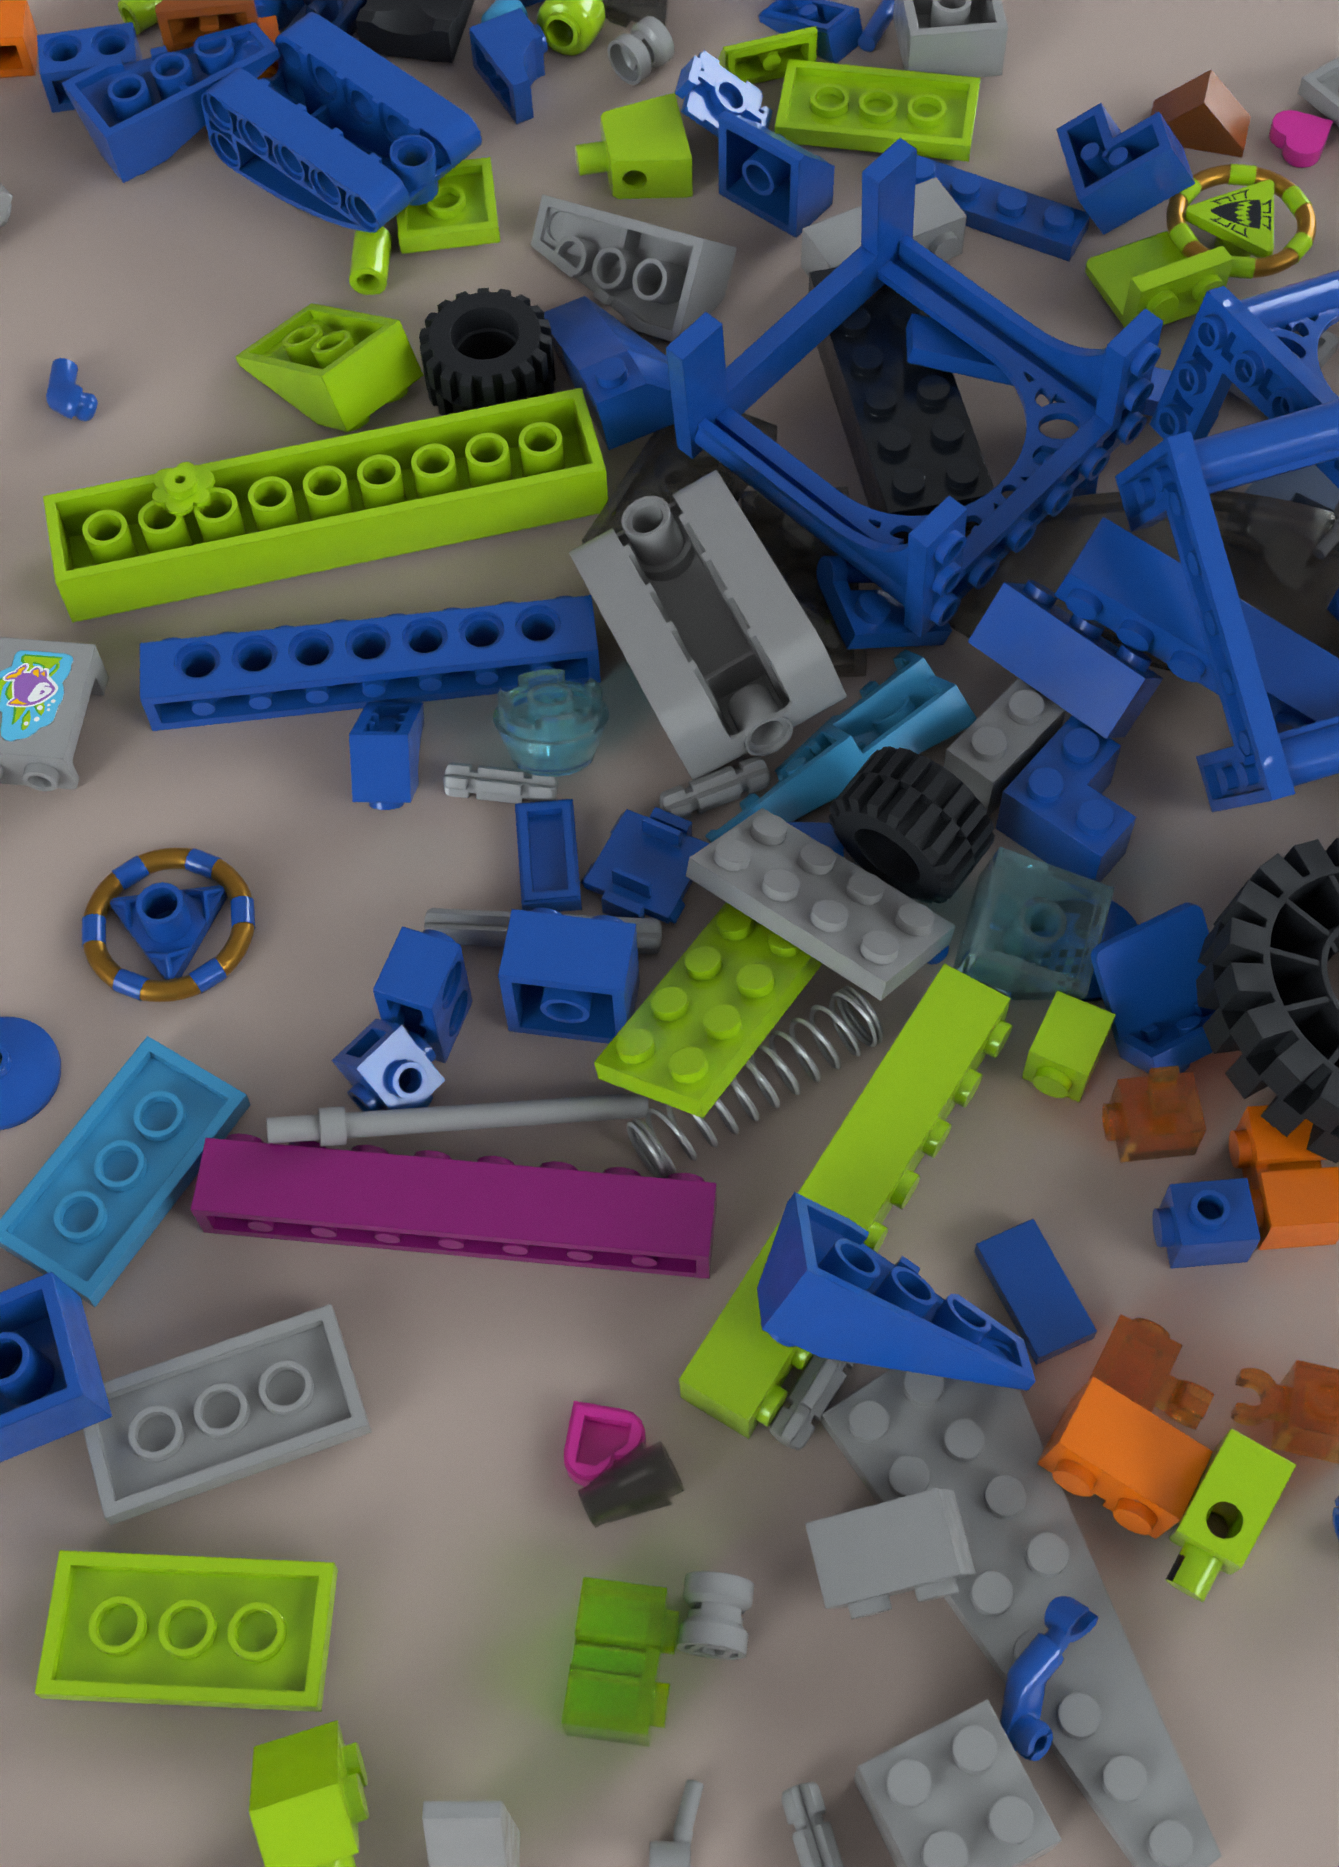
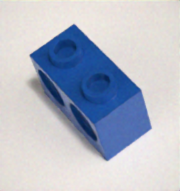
[37,22,143,113]
[373,926,473,1063]

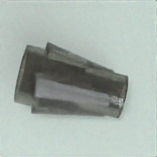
[578,1441,685,1528]

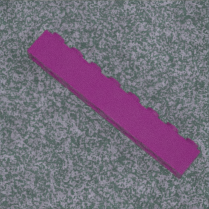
[190,1133,717,1279]

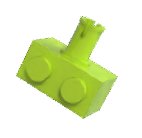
[249,1720,369,1867]

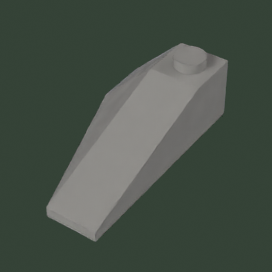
[531,194,737,342]

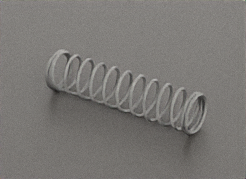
[627,986,883,1178]

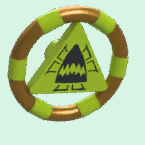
[1166,164,1316,279]

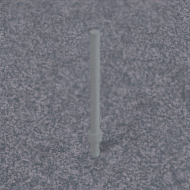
[266,1093,649,1147]

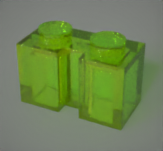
[561,1577,680,1747]

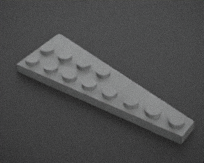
[821,1309,1222,1867]

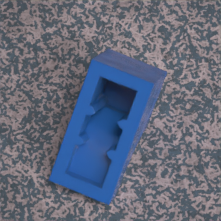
[469,8,548,124]
[349,702,424,810]

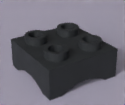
[356,0,475,63]

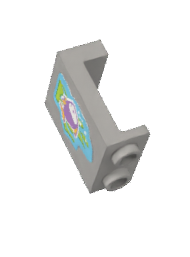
[0,637,109,791]

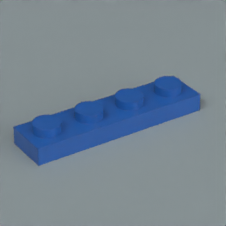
[915,155,1090,262]

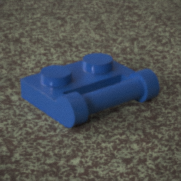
[816,556,952,649]

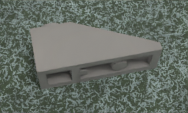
[422,1801,520,1867]

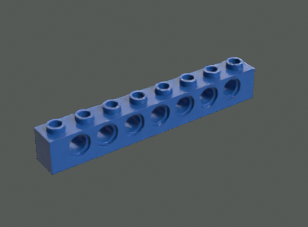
[140,595,601,731]

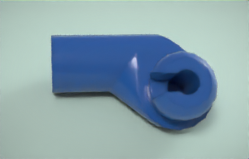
[46,358,98,422]

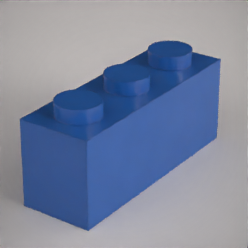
[968,579,1163,739]

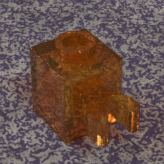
[1102,1065,1207,1163]
[1088,1314,1214,1430]
[1231,1360,1339,1464]

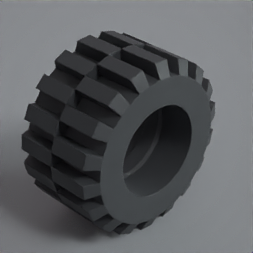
[419,288,556,416]
[829,746,995,904]

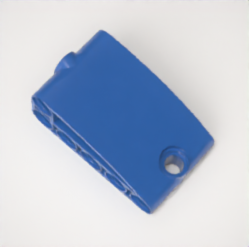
[201,12,482,233]

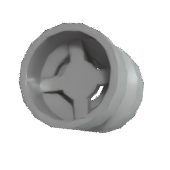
[607,16,675,85]
[676,1571,754,1660]

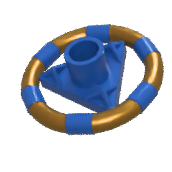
[82,848,255,1002]

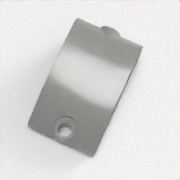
[569,470,847,780]

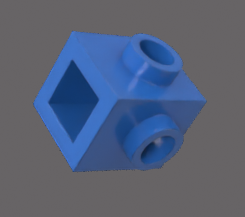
[331,1018,445,1111]

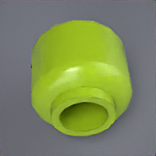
[537,0,606,55]

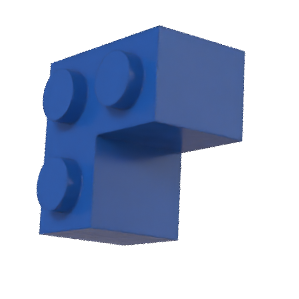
[1056,103,1195,235]
[995,715,1136,893]

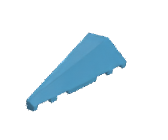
[705,649,977,843]

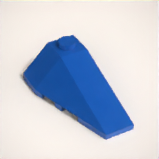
[62,22,281,183]
[544,296,674,450]
[757,1192,1036,1391]

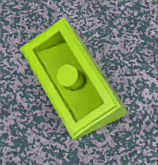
[718,26,818,84]

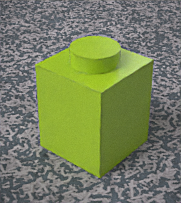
[1022,990,1116,1102]

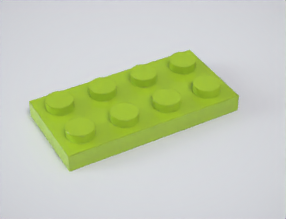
[774,59,981,162]
[594,902,823,1118]
[34,1550,338,1712]

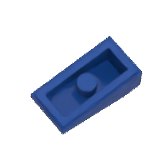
[758,0,863,63]

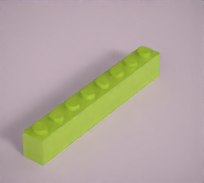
[679,963,1013,1439]

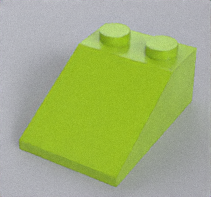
[235,303,424,432]

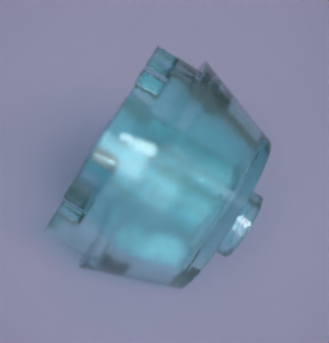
[493,669,609,777]

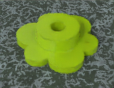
[152,462,215,516]

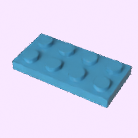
[0,1036,251,1307]

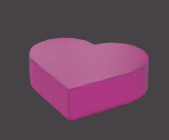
[1269,110,1333,168]
[564,1401,646,1487]

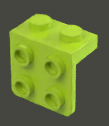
[1085,231,1234,328]

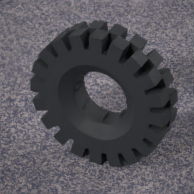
[1196,837,1339,1163]

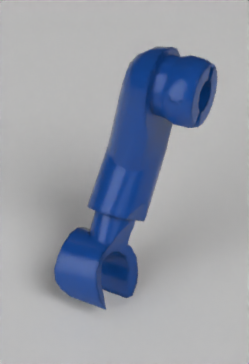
[1000,1596,1098,1761]

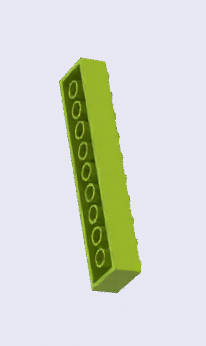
[43,388,609,623]

